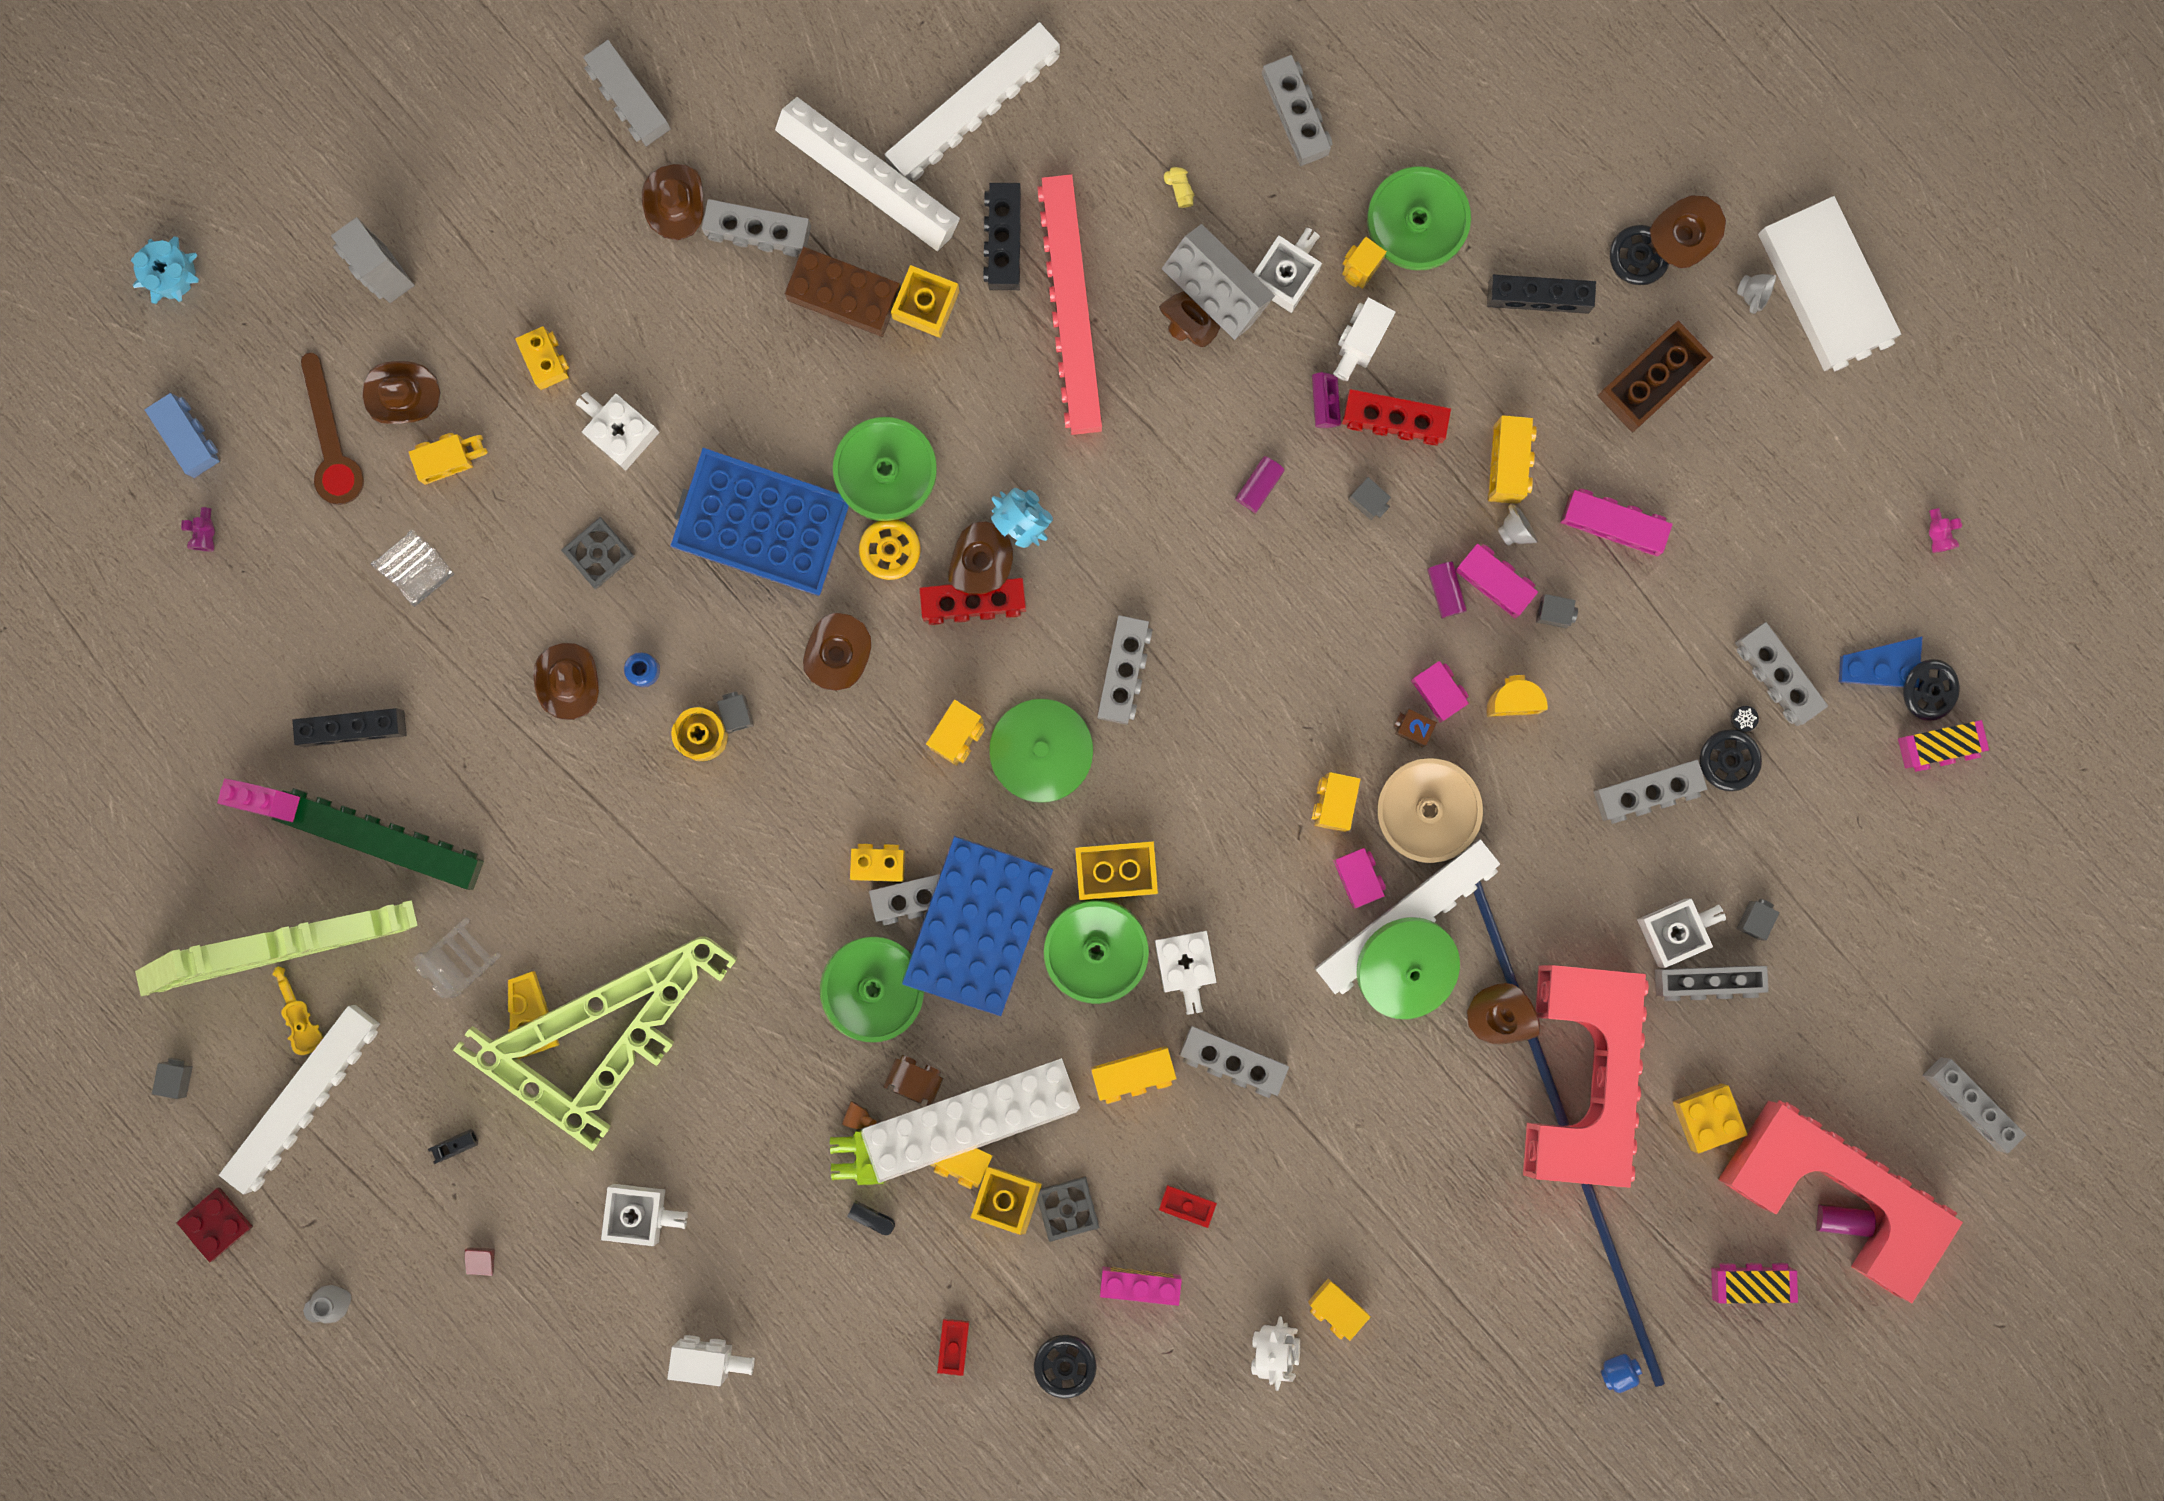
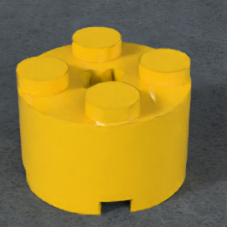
[671,707,728,761]

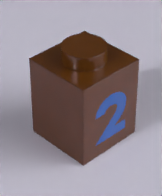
[1394,709,1437,747]

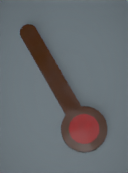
[301,353,364,505]

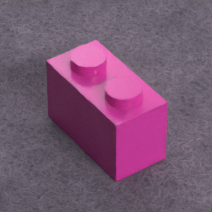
[1411,661,1469,723]
[1333,848,1386,908]

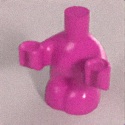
[1929,508,1962,553]

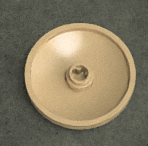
[1377,758,1483,863]

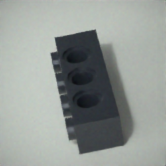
[983,183,1021,291]
[1487,274,1596,314]
[292,708,407,747]

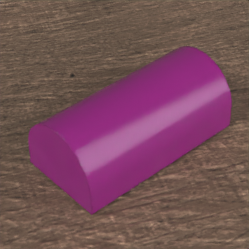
[1312,372,1341,428]
[1235,456,1285,514]
[1427,561,1467,619]
[1816,1204,1875,1237]

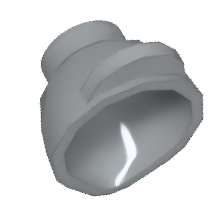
[1737,274,1776,314]
[1498,503,1538,546]
[303,1285,351,1324]

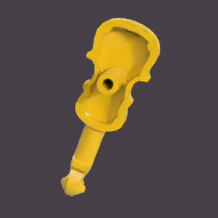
[272,966,324,1055]

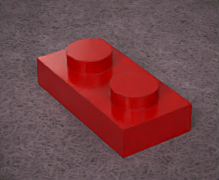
[1158,1185,1217,1228]
[937,1319,970,1376]

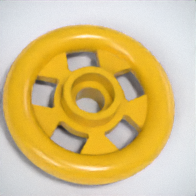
[859,520,921,580]

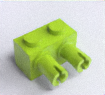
[830,1129,886,1185]

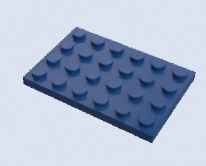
[670,448,849,596]
[902,836,1053,1016]

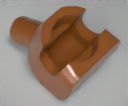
[842,1101,877,1129]

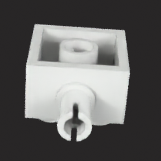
[1253,228,1322,313]
[1333,297,1395,381]
[576,392,660,471]
[1637,899,1726,968]
[1154,931,1217,1015]
[601,1184,688,1246]
[668,1335,755,1386]

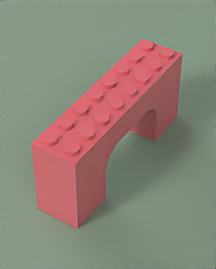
[1523,965,1649,1188]
[1718,1100,1963,1303]

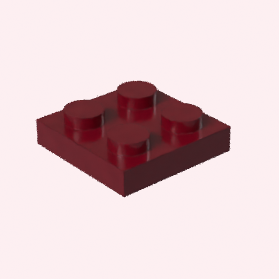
[176,1187,253,1263]

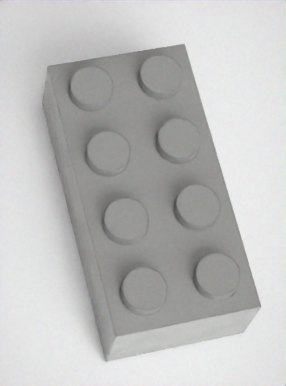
[331,217,415,303]
[1162,224,1275,340]

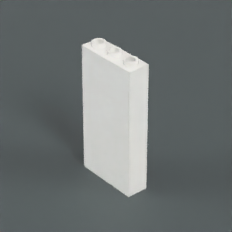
[1758,196,1901,372]

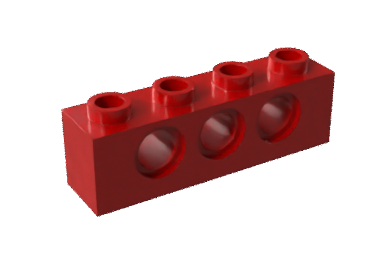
[1342,389,1451,446]
[919,578,1026,625]

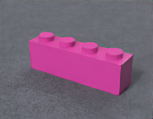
[1560,489,1673,557]

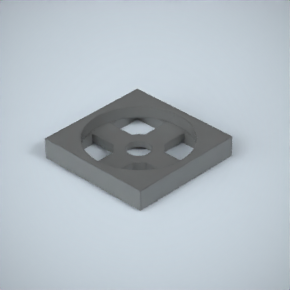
[561,517,635,590]
[1037,1176,1100,1242]

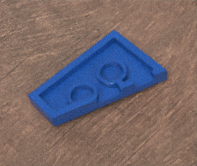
[1839,636,1922,689]

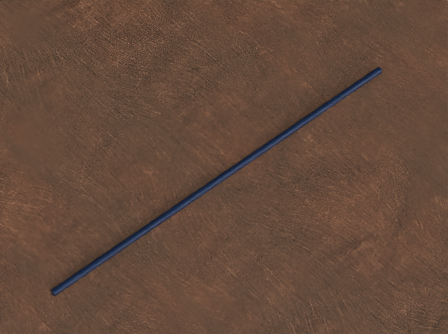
[1467,847,1665,1387]

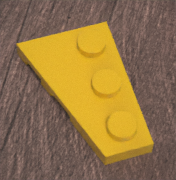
[508,971,560,1059]

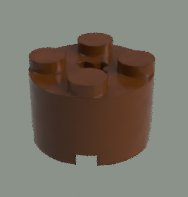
[883,1055,944,1106]

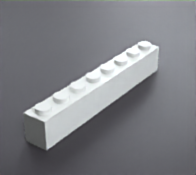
[885,22,1060,181]
[775,97,960,252]
[1315,839,1500,994]
[219,1005,380,1194]

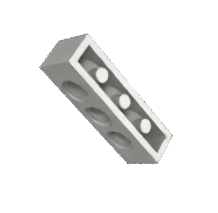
[1262,55,1332,167]
[702,199,811,257]
[1097,615,1153,725]
[1735,622,1828,726]
[1593,760,1707,824]
[869,874,940,926]
[1179,1026,1289,1098]
[1923,1057,2026,1153]

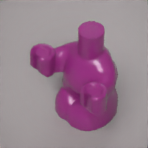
[181,507,215,552]

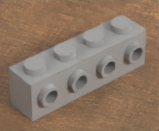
[583,40,671,146]
[1655,965,1768,1001]

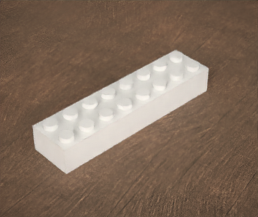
[861,1058,1080,1183]

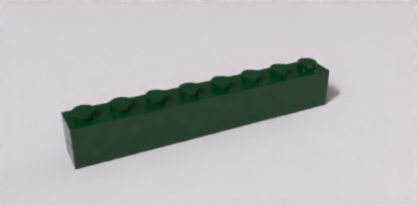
[271,788,484,890]

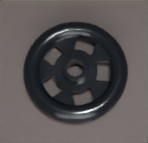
[1609,225,1669,285]
[1903,659,1960,721]
[1700,729,1762,791]
[1034,1335,1097,1399]

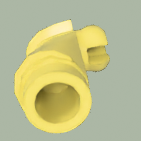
[1164,167,1194,208]

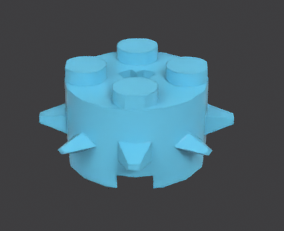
[131,236,199,304]
[991,488,1053,548]

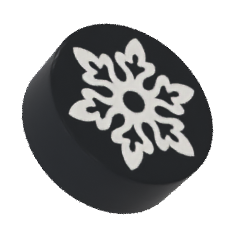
[1731,706,1759,732]

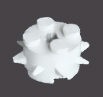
[1251,1316,1300,1391]

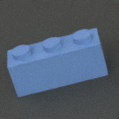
[144,393,220,478]

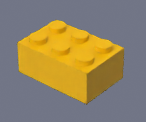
[1488,415,1537,504]
[926,699,985,766]
[1075,841,1158,900]
[1091,1046,1176,1104]

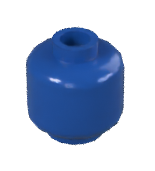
[624,652,660,687]
[1601,1354,1643,1393]

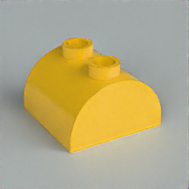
[1487,675,1548,717]

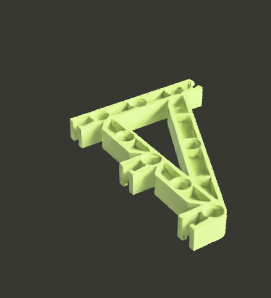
[135,900,417,996]
[453,937,737,1151]

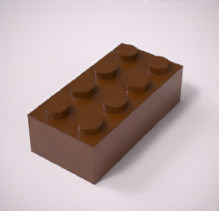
[784,246,901,337]
[1597,320,1714,433]

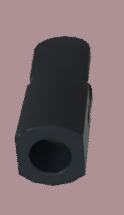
[428,1129,478,1164]
[847,1200,895,1236]

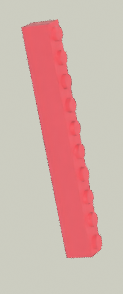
[1037,174,1102,435]

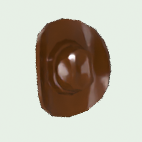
[642,164,704,240]
[1650,195,1726,268]
[1159,291,1221,347]
[363,361,441,424]
[948,521,1013,594]
[803,613,871,691]
[533,643,599,720]
[1467,983,1540,1044]

